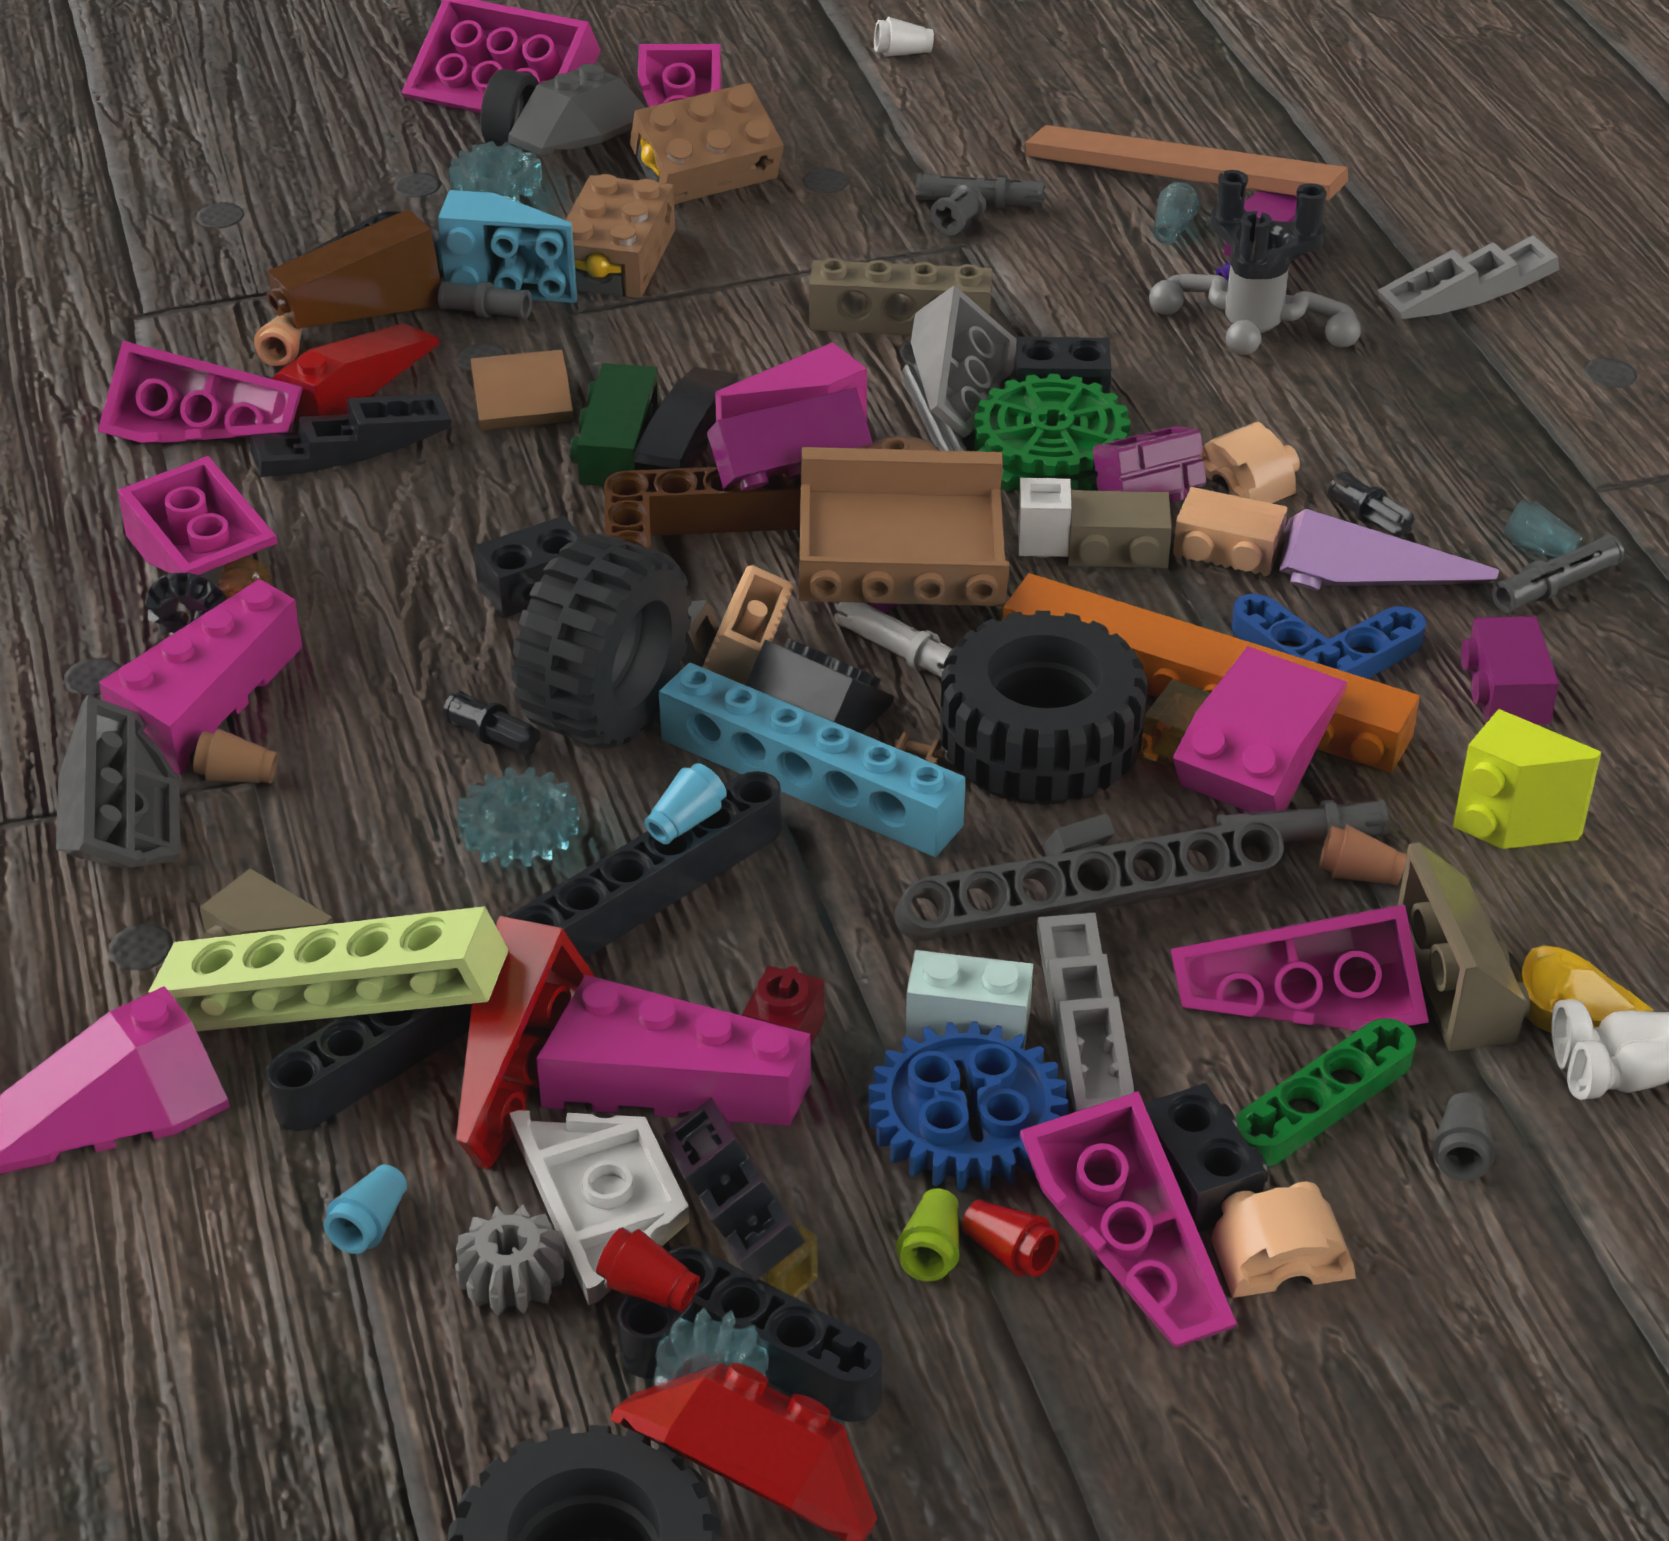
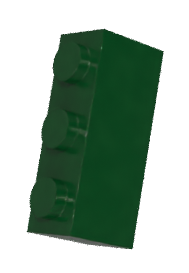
[570,363,660,486]

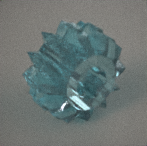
[654,1308,769,1386]

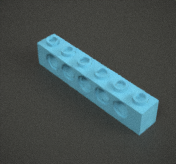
[659,662,965,858]

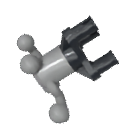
[1149,170,1361,355]

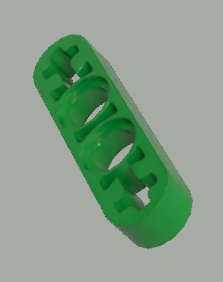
[1236,1018,1416,1166]

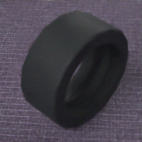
[480,69,539,153]

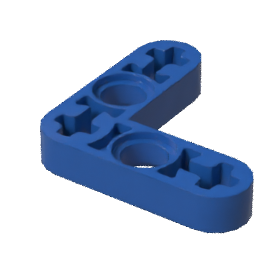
[1231,594,1426,679]

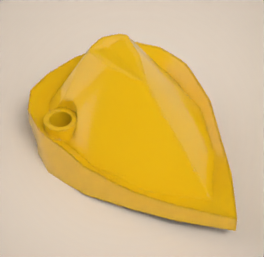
[1519,945,1653,1033]

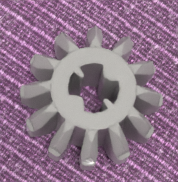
[455,1204,565,1317]

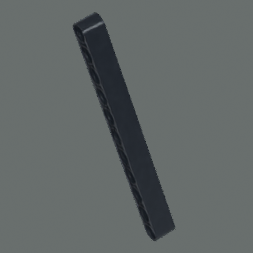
[267,771,782,1131]

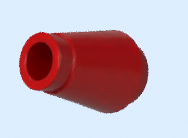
[962,1200,1060,1277]
[596,1227,700,1312]

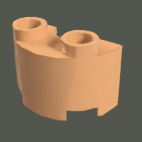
[1201,422,1300,503]
[1210,1182,1356,1298]

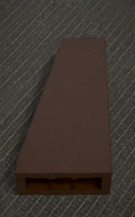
[267,209,441,329]

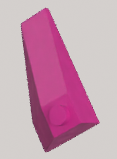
[638,44,722,107]
[98,340,303,444]
[0,986,230,1174]
[1020,1091,1237,1348]

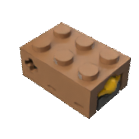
[630,83,784,204]
[566,174,675,298]

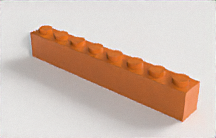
[1002,573,1420,773]

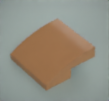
[470,349,573,431]

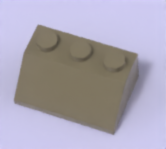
[1398,843,1530,1052]

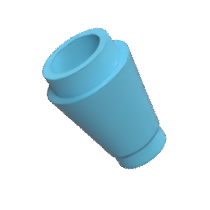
[644,763,726,844]
[324,1164,407,1254]

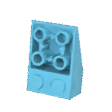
[438,190,577,303]

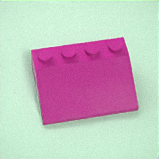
[401,0,601,113]

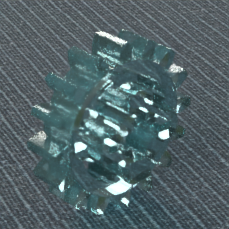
[449,141,542,202]
[457,767,579,867]

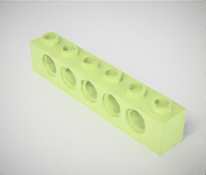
[148,906,509,1032]

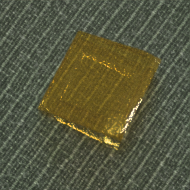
[766,1220,818,1298]

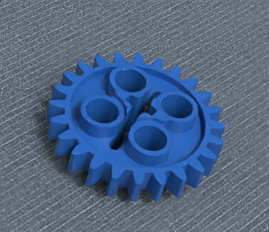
[869,1021,1068,1190]

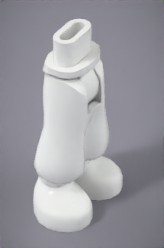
[1551,999,1669,1100]

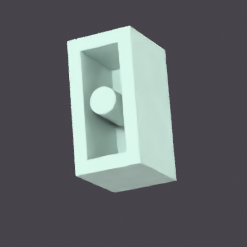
[906,950,1033,1050]

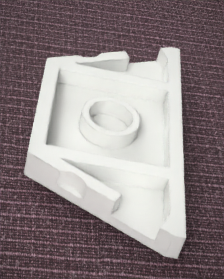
[510,1110,689,1305]

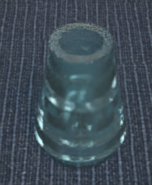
[1153,182,1200,244]
[1503,500,1583,558]

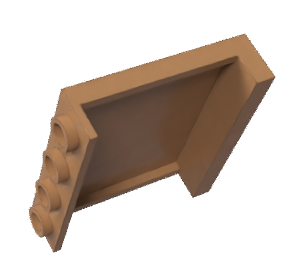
[799,447,1009,606]

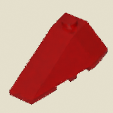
[271,323,439,424]

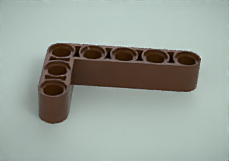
[604,467,801,550]

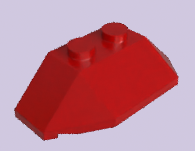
[610,1363,877,1541]

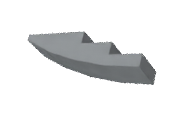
[1377,235,1560,319]
[1036,913,1134,1112]

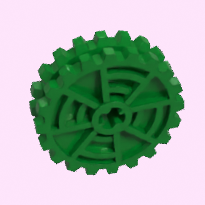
[974,374,1130,491]

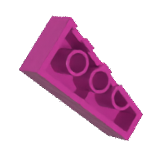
[99,579,303,775]
[536,975,811,1126]

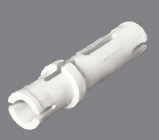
[834,602,953,678]

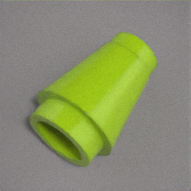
[896,1188,959,1282]

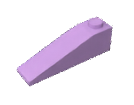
[1279,509,1499,591]

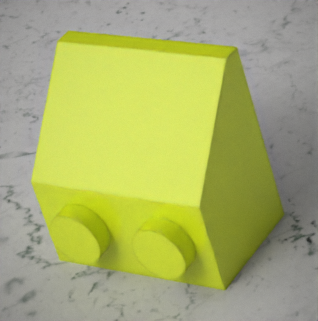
[1453,709,1601,849]

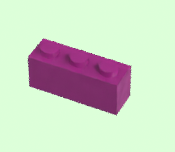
[707,387,873,492]

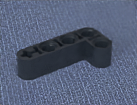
[618,1246,882,1422]

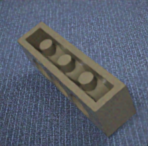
[809,258,992,335]

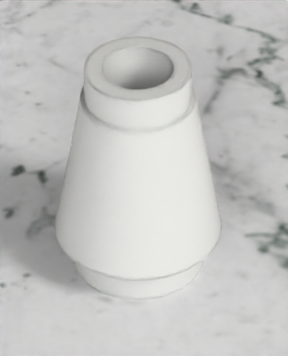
[874,17,934,57]

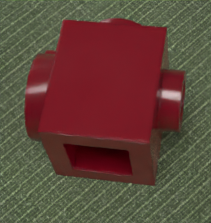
[742,965,824,1046]

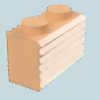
[1173,487,1288,577]
[702,565,794,685]

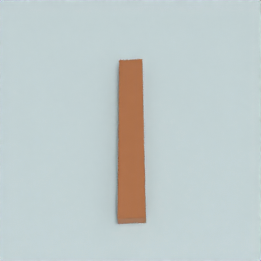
[1025,125,1348,201]

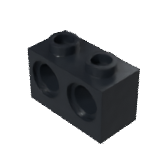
[1015,337,1112,394]
[473,515,582,618]
[1144,1083,1268,1233]

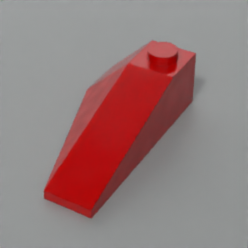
[456,916,595,1170]

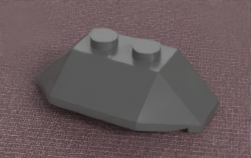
[508,64,646,156]
[56,695,180,868]

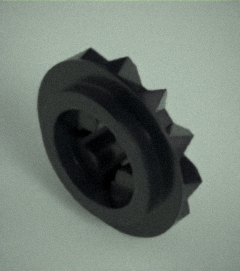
[145,573,227,635]

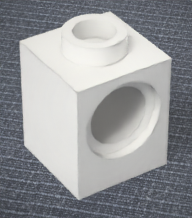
[1018,478,1071,558]

